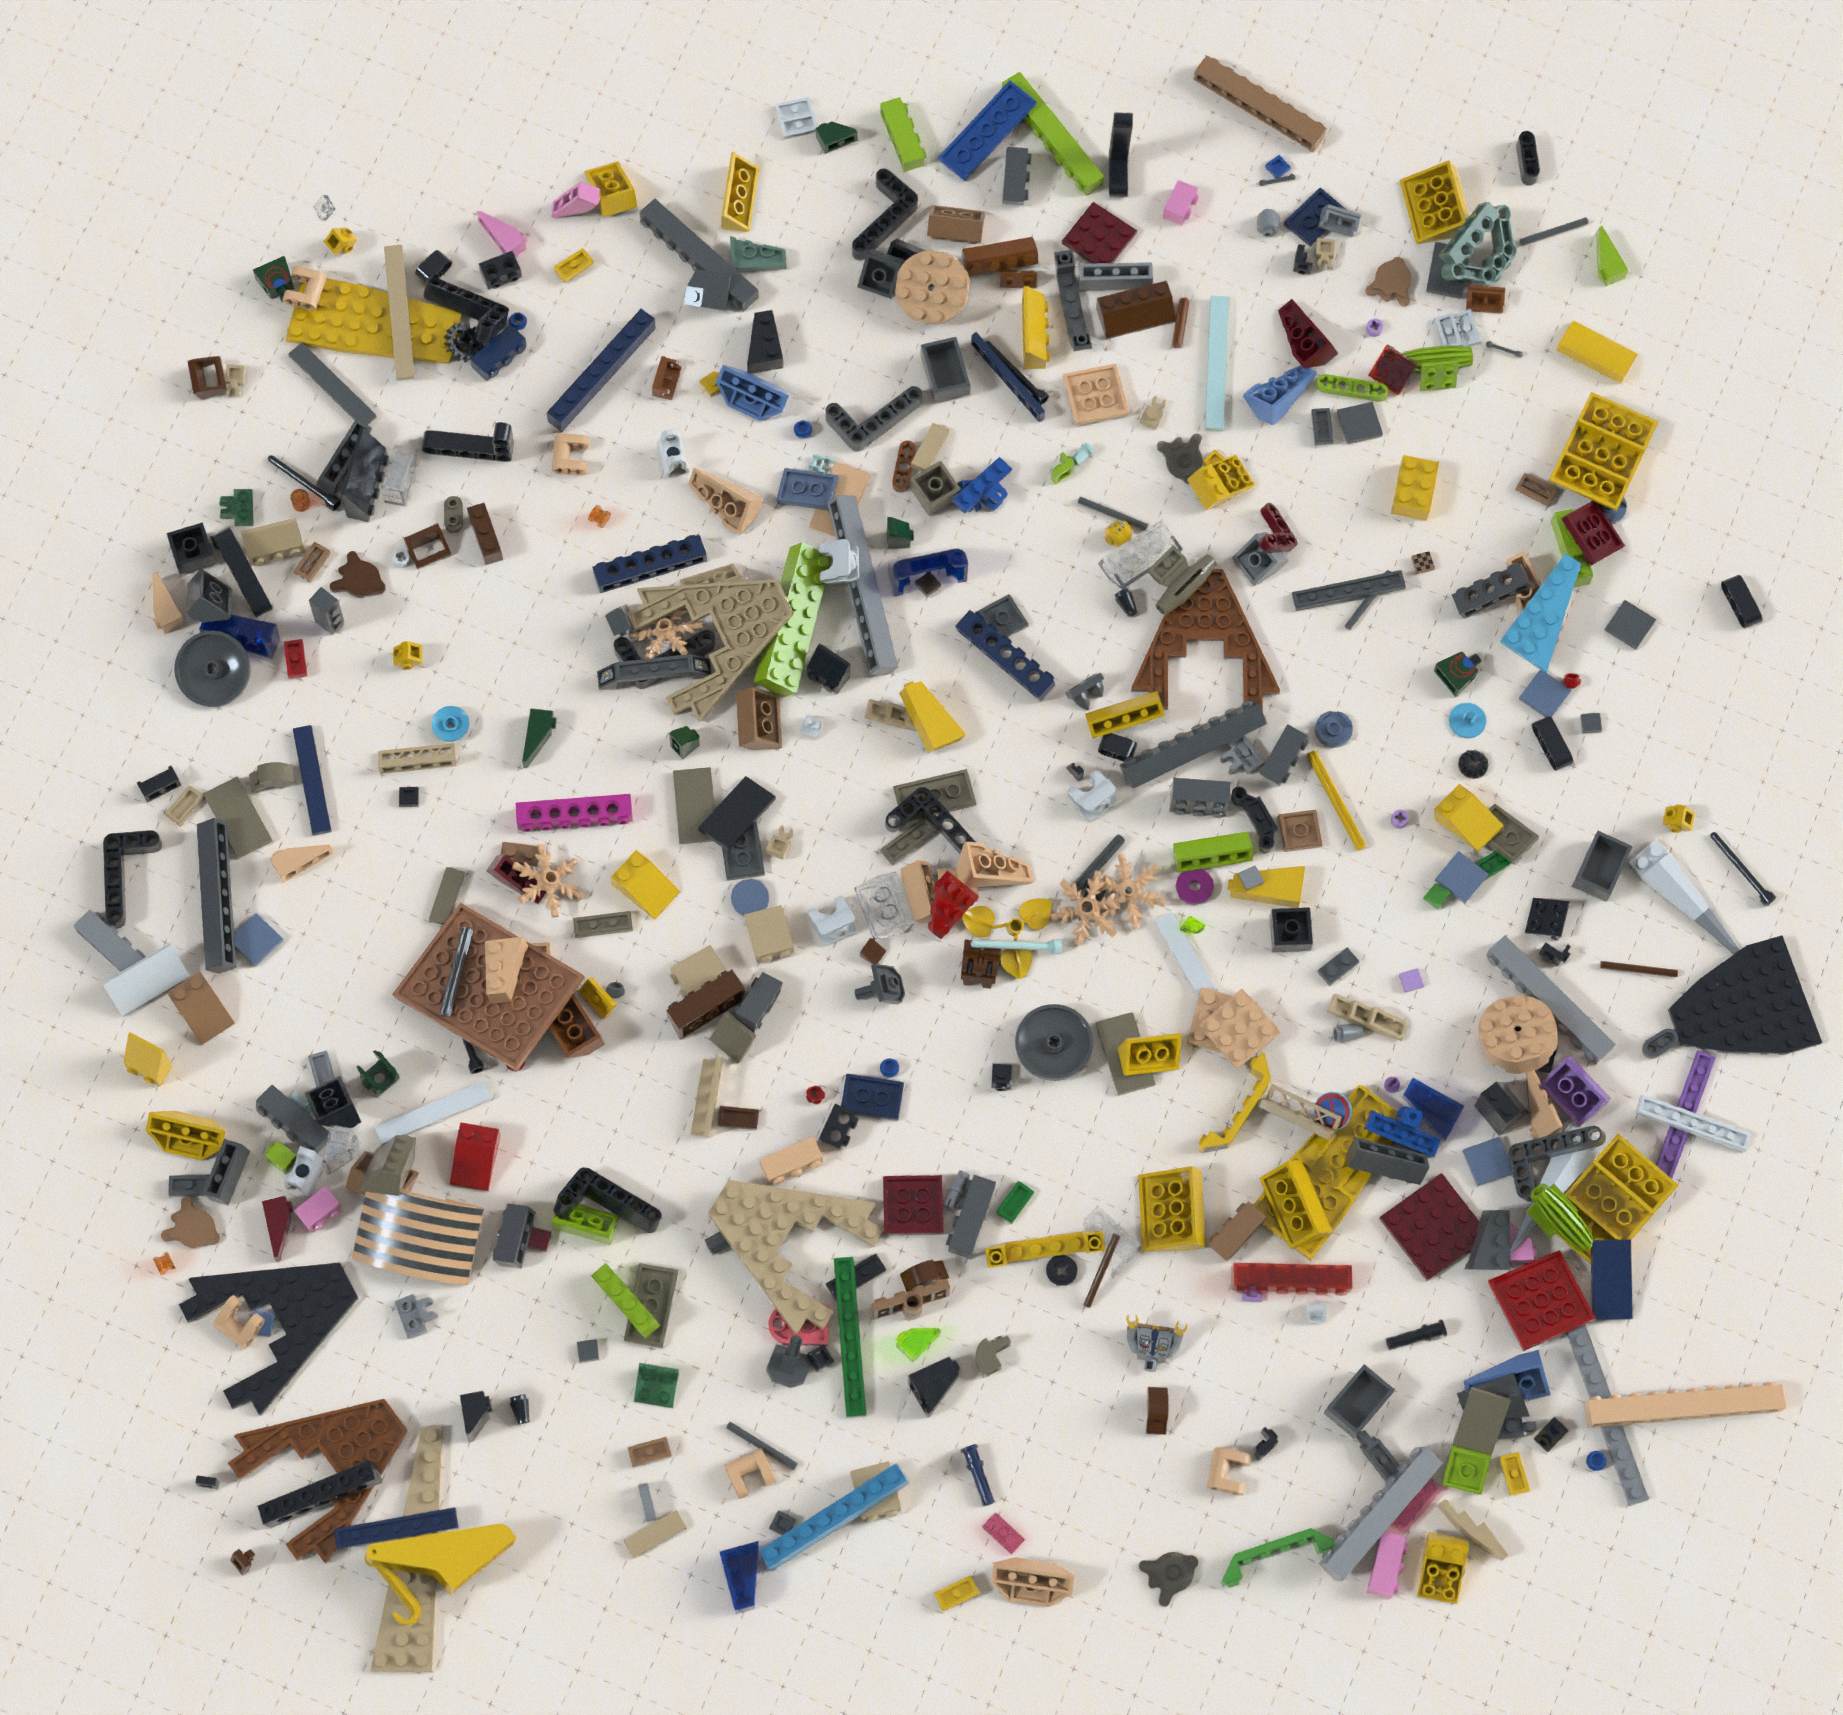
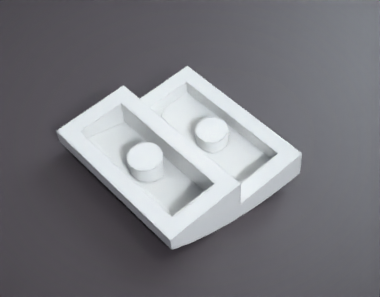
[774,96,818,138]
[1435,309,1482,347]

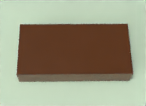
[718,1106,759,1130]

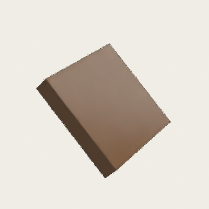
[1278,809,1323,852]

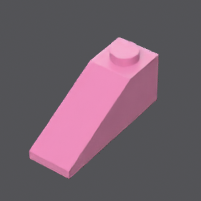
[551,181,600,218]
[477,211,527,257]

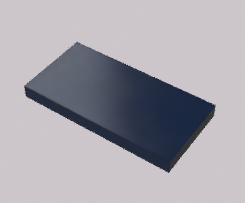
[1591,1239,1633,1320]

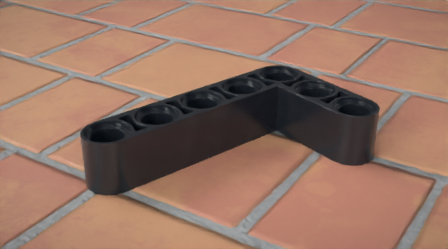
[1109,112,1133,197]
[852,168,918,260]
[423,277,509,343]
[421,422,514,462]
[209,527,273,618]
[614,630,715,689]
[885,787,976,854]
[103,830,162,929]
[553,1167,662,1233]

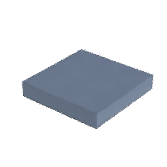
[1519,670,1572,717]
[1434,851,1489,904]
[234,913,284,967]
[1462,1137,1513,1187]

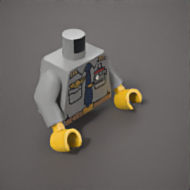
[1126,1314,1188,1372]

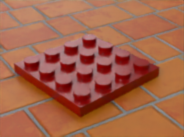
[1488,1250,1596,1351]

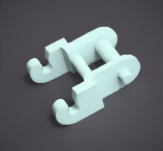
[808,454,836,474]

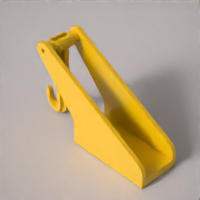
[364,1524,517,1626]

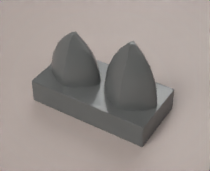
[1065,672,1104,710]

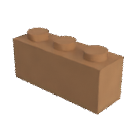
[1209,1201,1267,1262]

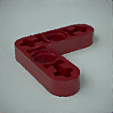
[1259,502,1298,553]

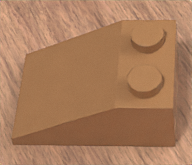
[167,971,235,1045]

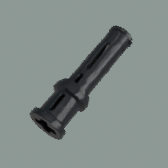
[1385,1319,1447,1351]

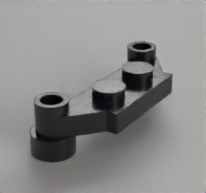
[1231,786,1278,854]

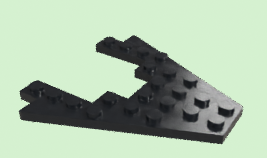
[178,1262,359,1416]

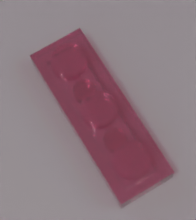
[1392,1478,1443,1535]

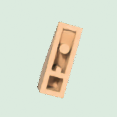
[153,571,185,634]
[270,844,334,883]

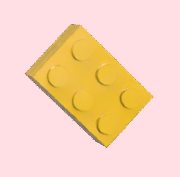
[1391,455,1439,521]

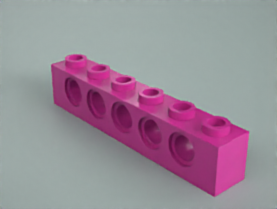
[515,794,633,832]

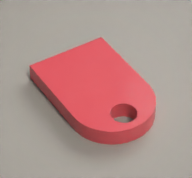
[769,1305,829,1346]

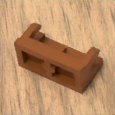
[1466,285,1506,314]
[652,356,682,400]

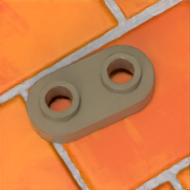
[444,496,463,533]

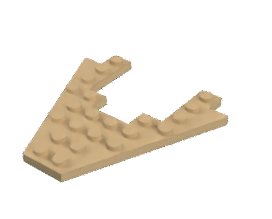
[627,579,794,722]
[707,1180,884,1335]

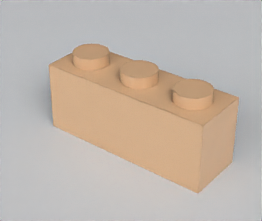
[900,860,936,924]
[759,1136,823,1185]

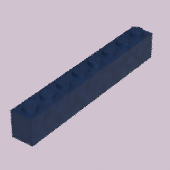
[546,309,656,432]

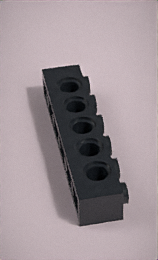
[257,1460,383,1528]

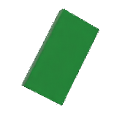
[996,1180,1035,1224]

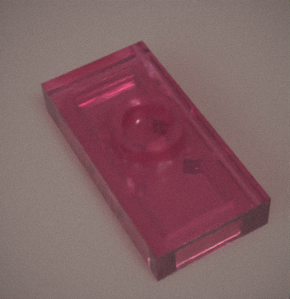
[982,1512,1025,1555]

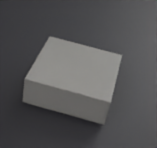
[1238,865,1264,891]

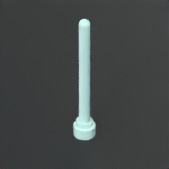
[971,939,1062,955]

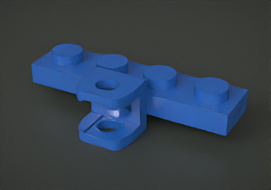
[952,456,1013,514]
[1364,1106,1441,1158]

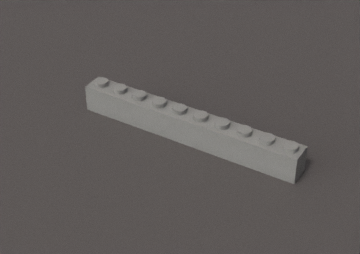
[827,495,898,675]

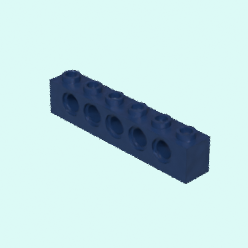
[592,534,707,594]
[955,610,1055,702]

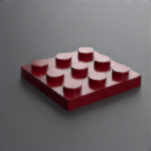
[1061,202,1137,264]
[1561,501,1625,566]
[883,1175,943,1236]

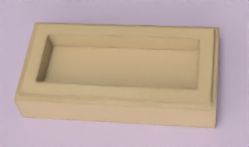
[165,785,205,827]

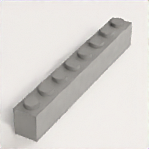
[1486,935,1616,1065]
[1319,1446,1443,1581]

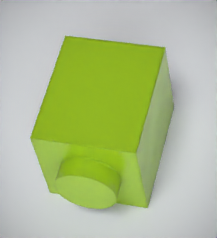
[265,1141,297,1175]

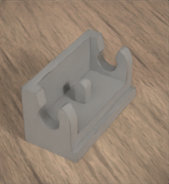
[1318,204,1362,237]

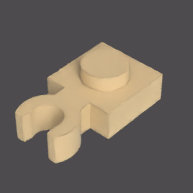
[1315,238,1335,270]
[225,364,246,397]
[1139,395,1166,430]
[766,825,793,860]

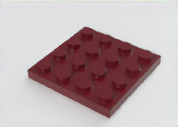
[1379,1173,1479,1281]

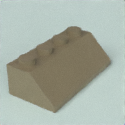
[360,1135,416,1196]

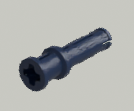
[960,1444,995,1507]

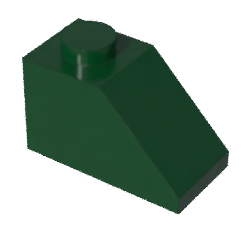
[816,121,858,154]
[887,517,914,549]
[669,726,700,759]

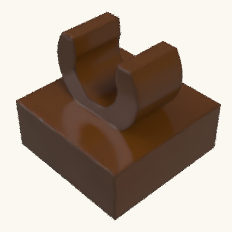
[230,1548,255,1576]

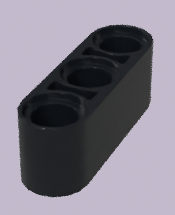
[1516,131,1540,186]
[1721,575,1763,629]
[1532,716,1574,771]

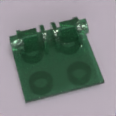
[633,1363,679,1408]

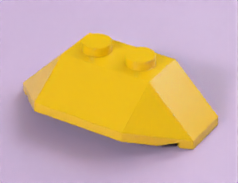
[146,1110,226,1161]

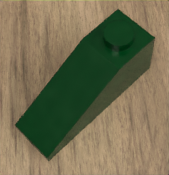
[522,708,557,768]

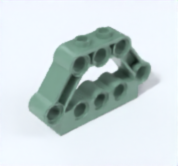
[1438,202,1517,286]

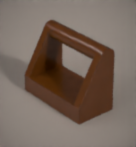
[187,356,227,400]
[404,523,451,569]

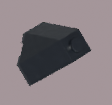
[907,1356,961,1418]

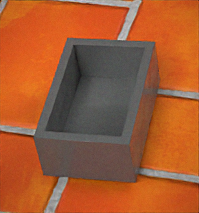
[920,337,971,403]
[1169,777,1231,818]
[1572,830,1633,902]
[1324,1364,1395,1439]

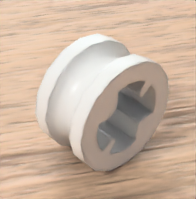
[393,549,410,568]

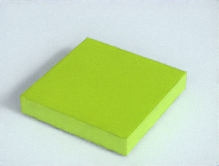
[1442,1445,1491,1495]

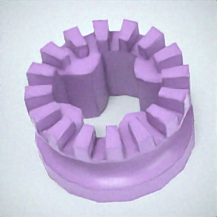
[1366,318,1383,337]
[1391,810,1409,829]

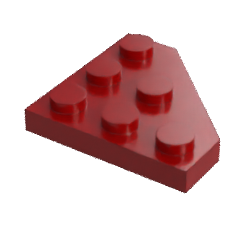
[928,870,979,939]

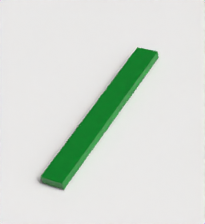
[833,1257,866,1418]

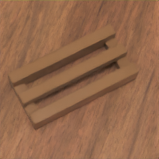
[1515,472,1557,507]
[294,541,331,583]

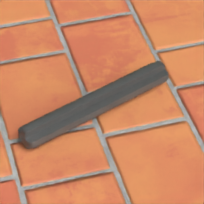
[1071,834,1125,892]

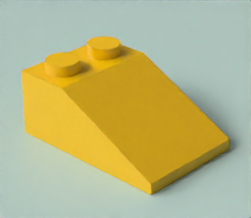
[584,161,638,217]
[1434,783,1503,852]
[611,850,680,920]
[124,1032,173,1086]

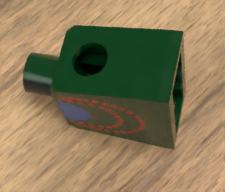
[252,256,294,302]
[1433,652,1481,697]

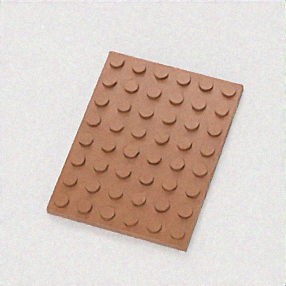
[392,903,585,1071]

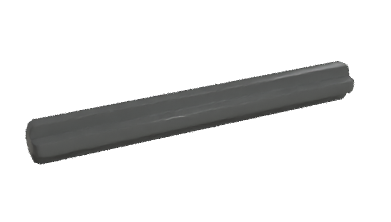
[439,927,473,1017]

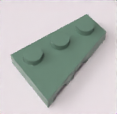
[730,236,787,272]

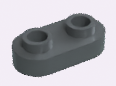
[1642,1029,1678,1059]

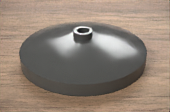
[174,631,251,707]
[1015,1004,1093,1081]

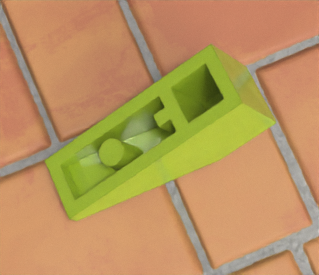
[1596,226,1628,286]

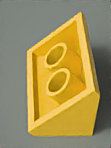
[1117,1033,1182,1075]

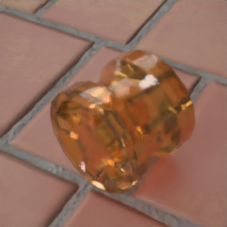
[290,489,311,512]
[588,505,611,528]
[153,1251,176,1276]

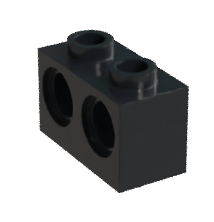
[478,251,522,290]
[819,1103,859,1150]

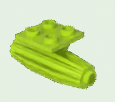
[1399,345,1473,391]
[1526,1183,1594,1251]

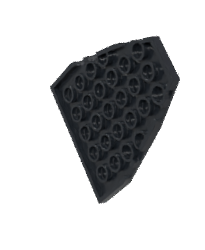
[1668,935,1822,1055]

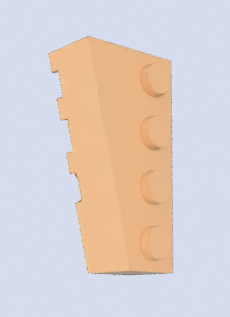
[1506,551,1542,616]

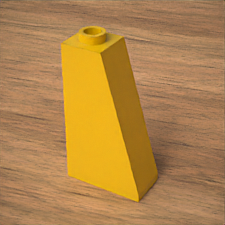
[899,681,966,754]
[1227,866,1305,908]

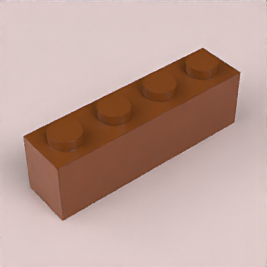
[962,236,1038,276]

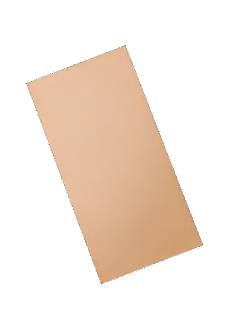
[809,462,870,536]

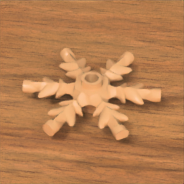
[629,606,704,659]
[512,844,585,918]
[1092,854,1166,930]
[1050,871,1126,946]

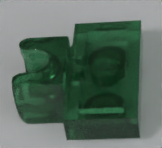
[219,489,254,526]

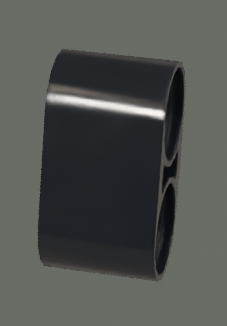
[415,250,452,283]
[1098,733,1137,762]

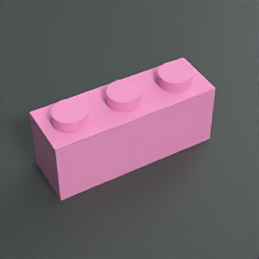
[1367,1531,1408,1599]

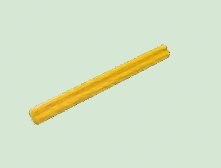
[1307,750,1366,851]

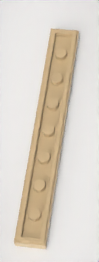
[384,244,415,381]

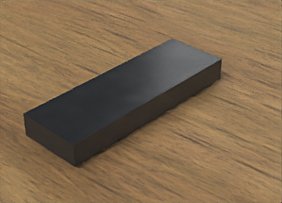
[825,1253,887,1301]

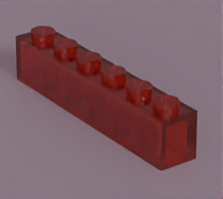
[1231,1262,1353,1296]

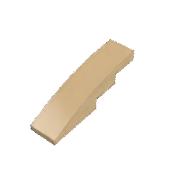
[864,699,917,732]
[1326,993,1409,1041]
[1437,1499,1508,1560]

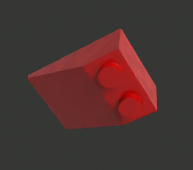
[449,1122,501,1192]

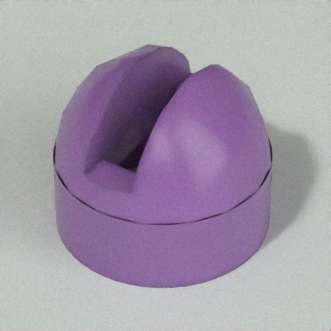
[1384,1077,1400,1093]

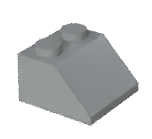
[1232,532,1289,586]

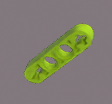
[1316,374,1388,402]

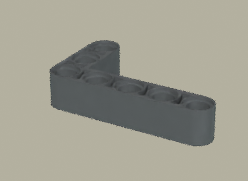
[825,386,922,452]
[1509,1125,1606,1202]

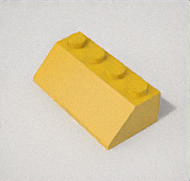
[1022,286,1050,369]
[1259,1160,1332,1250]

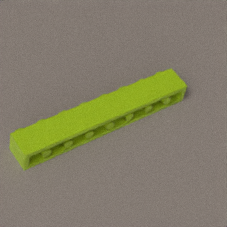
[1002,71,1104,196]

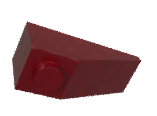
[486,855,546,904]
[262,1196,294,1262]

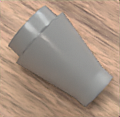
[1333,1024,1363,1044]

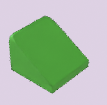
[1423,884,1451,910]

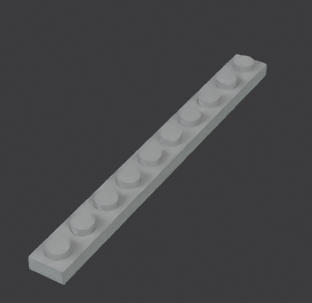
[1566,1325,1649,1506]

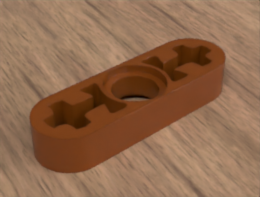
[892,440,916,493]

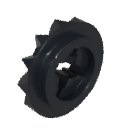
[1458,749,1489,779]
[1046,1255,1078,1286]

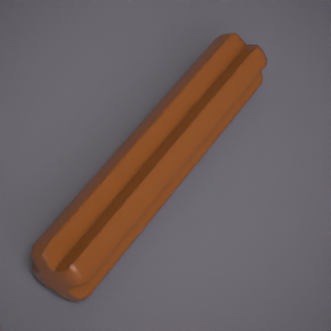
[1172,297,1190,348]

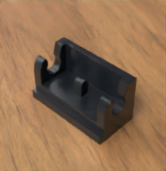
[137,765,182,803]

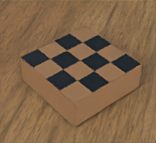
[1411,551,1435,574]

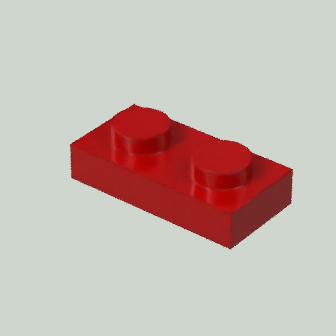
[284,639,307,679]

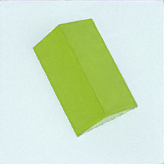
[552,1204,619,1245]

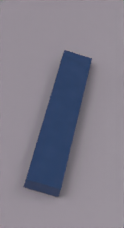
[971,332,1045,422]
[293,725,332,836]
[334,1507,459,1550]

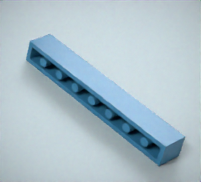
[758,1463,910,1571]

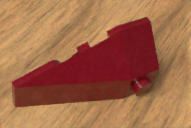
[1278,299,1339,369]

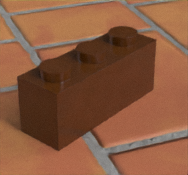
[467,502,503,566]

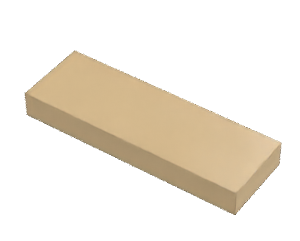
[910,423,950,472]
[623,1510,687,1559]

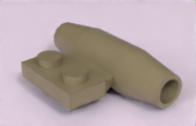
[1146,545,1217,615]

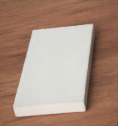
[102,943,190,1016]

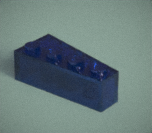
[199,614,281,659]

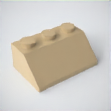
[240,518,305,566]
[680,563,742,585]

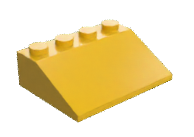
[1400,160,1469,244]
[1138,1166,1206,1252]

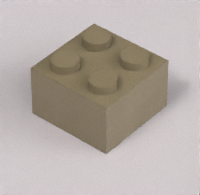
[909,461,961,516]

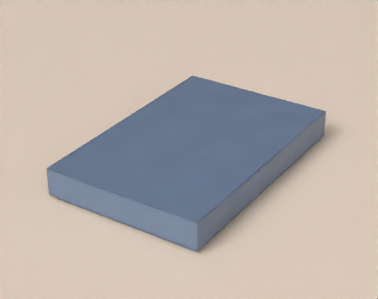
[776,468,839,511]

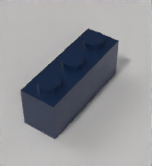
[470,324,527,381]

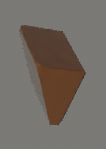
[860,937,887,965]

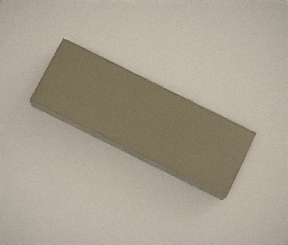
[880,817,937,865]
[429,867,465,925]
[573,911,633,938]

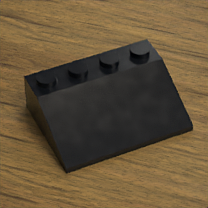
[341,428,390,522]

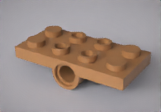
[871,1279,951,1320]

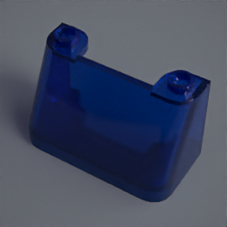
[888,547,969,597]

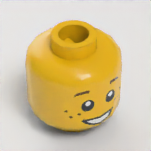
[1104,520,1133,548]

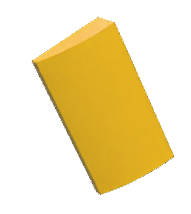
[1556,320,1638,383]

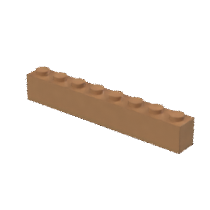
[1193,55,1327,152]

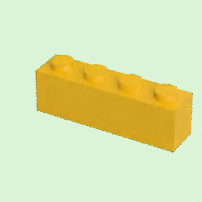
[1085,691,1165,739]

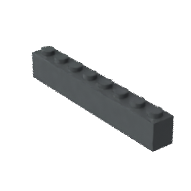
[639,198,759,312]
[1120,700,1267,789]
[197,818,236,974]

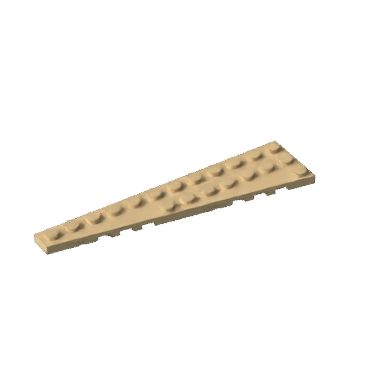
[370,1427,443,1672]

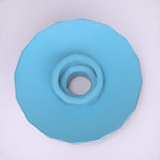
[431,706,470,742]

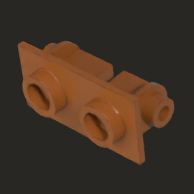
[1000,270,1037,289]

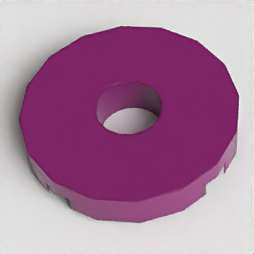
[1175,869,1214,906]

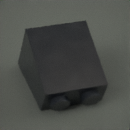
[1474,1082,1529,1135]

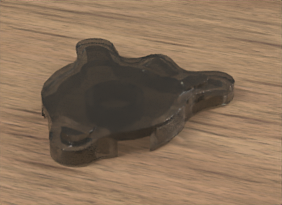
[1157,433,1203,484]
[1139,1552,1198,1607]

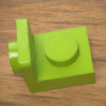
[1051,452,1074,485]

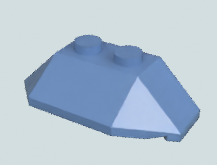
[716,365,789,421]

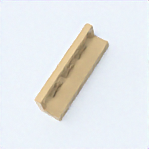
[378,743,456,774]
[691,1056,723,1138]
[1259,1084,1343,1140]

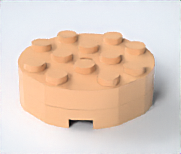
[895,250,970,324]
[1478,995,1558,1074]

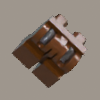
[961,939,1001,989]

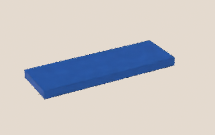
[938,80,1037,182]

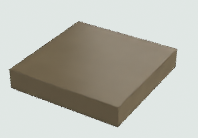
[709,1011,756,1064]

